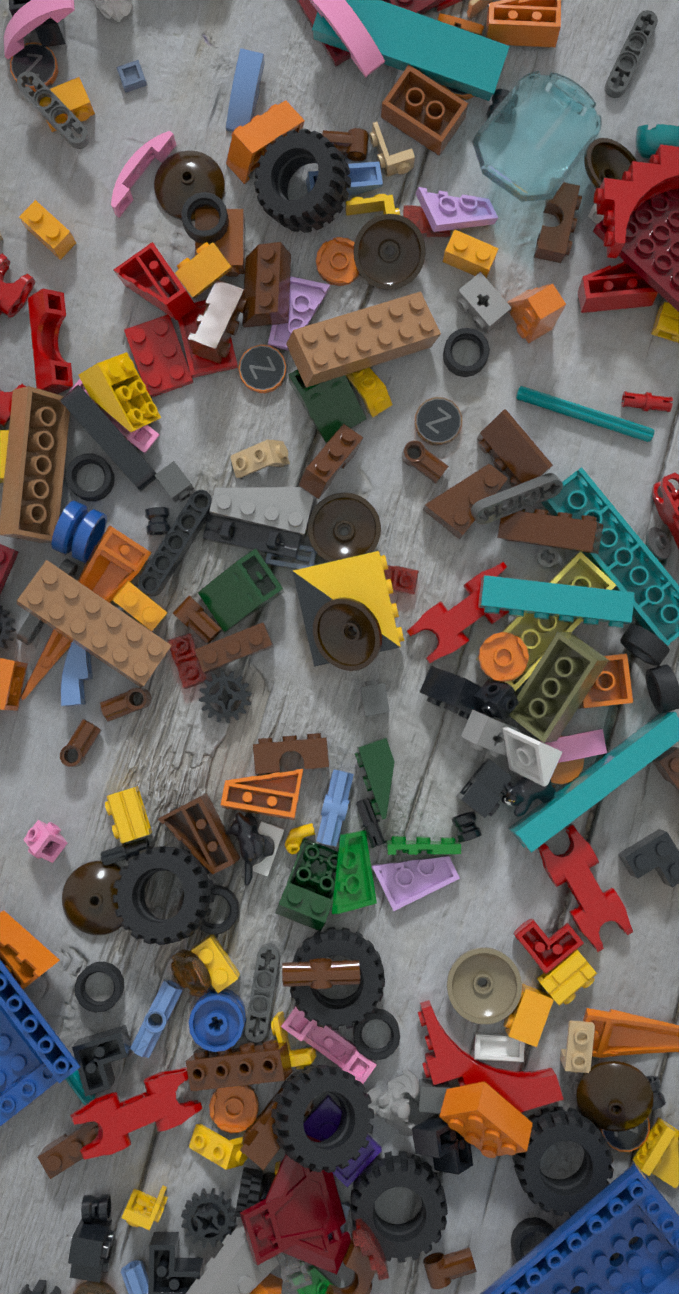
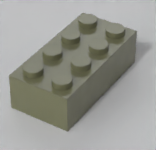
[509,632,609,743]

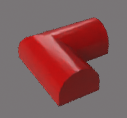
[514,919,584,974]

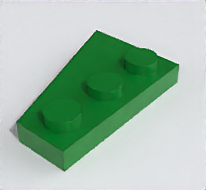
[332,830,377,914]
[386,835,461,855]

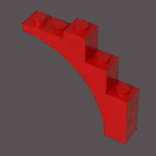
[593,144,679,259]
[418,1000,564,1113]

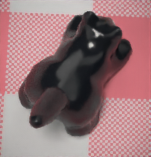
[501,776,556,817]
[225,812,275,886]

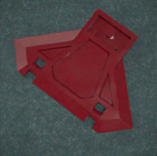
[240,1134,351,1275]

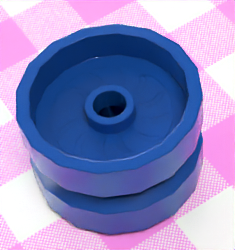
[51,501,107,564]
[189,989,247,1052]

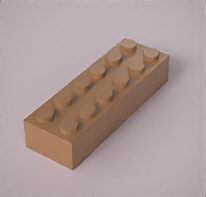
[286,291,441,387]
[0,386,70,543]
[17,560,172,688]

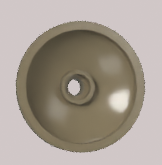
[447,947,522,1024]

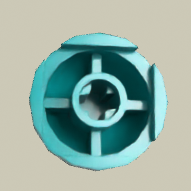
[635,124,679,160]

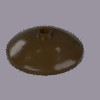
[584,138,638,189]
[154,150,225,221]
[354,214,426,290]
[308,493,381,562]
[313,597,382,671]
[62,861,124,935]
[576,1061,654,1132]

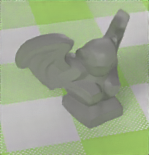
[367,1070,419,1136]

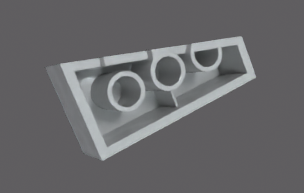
[210,487,315,538]
[186,1217,280,1294]

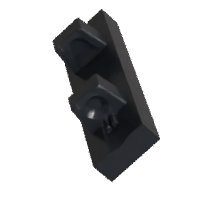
[203,515,302,559]

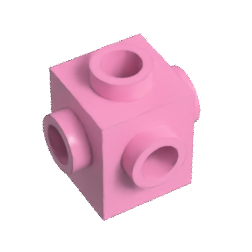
[23,820,68,863]

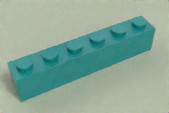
[478,575,635,628]

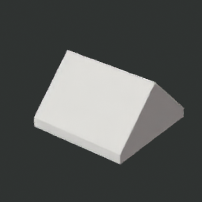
[502,726,562,787]

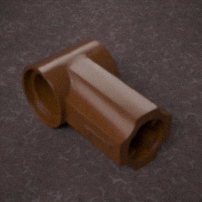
[322,128,369,161]
[402,440,449,484]
[172,595,222,644]
[100,688,152,722]
[60,719,102,767]
[423,1247,477,1289]

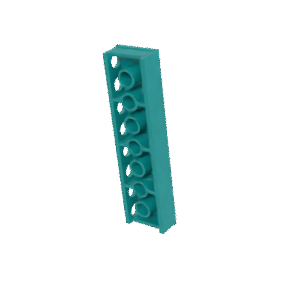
[312,0,510,102]
[541,467,679,646]
[508,712,679,853]

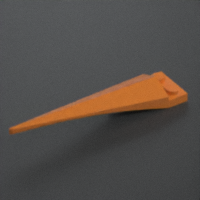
[21,525,151,700]
[583,1008,679,1058]

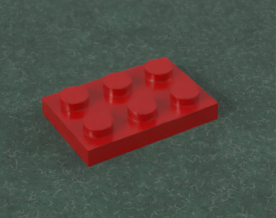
[178,300,238,378]
[124,314,194,398]

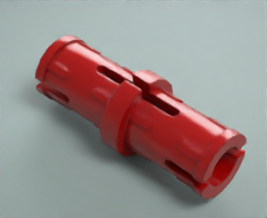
[621,391,673,412]

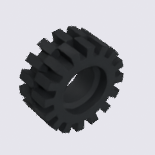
[235,1167,263,1217]

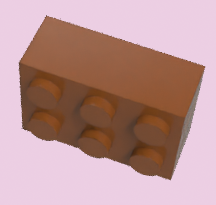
[381,65,468,156]

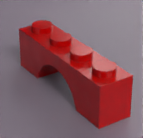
[28,288,73,394]

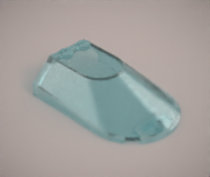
[472,71,602,202]

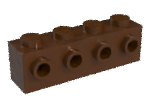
[497,508,604,554]
[185,1040,292,1091]

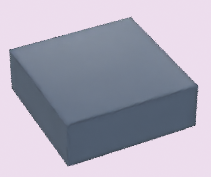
[116,60,147,93]

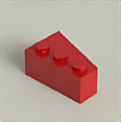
[113,242,197,320]
[578,261,658,313]

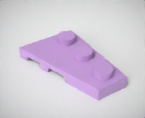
[416,187,498,232]
[268,276,330,351]
[372,855,460,911]

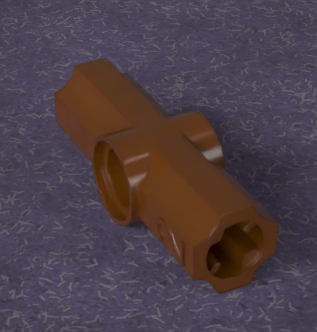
[282,958,360,989]

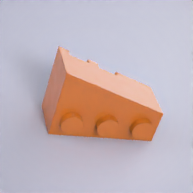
[485,0,561,48]
[226,100,305,184]
[507,283,566,344]
[221,769,303,820]
[0,910,60,989]

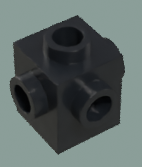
[474,679,519,721]

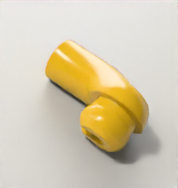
[285,823,315,854]

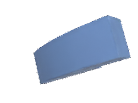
[226,48,265,131]
[306,162,383,197]
[61,642,93,706]

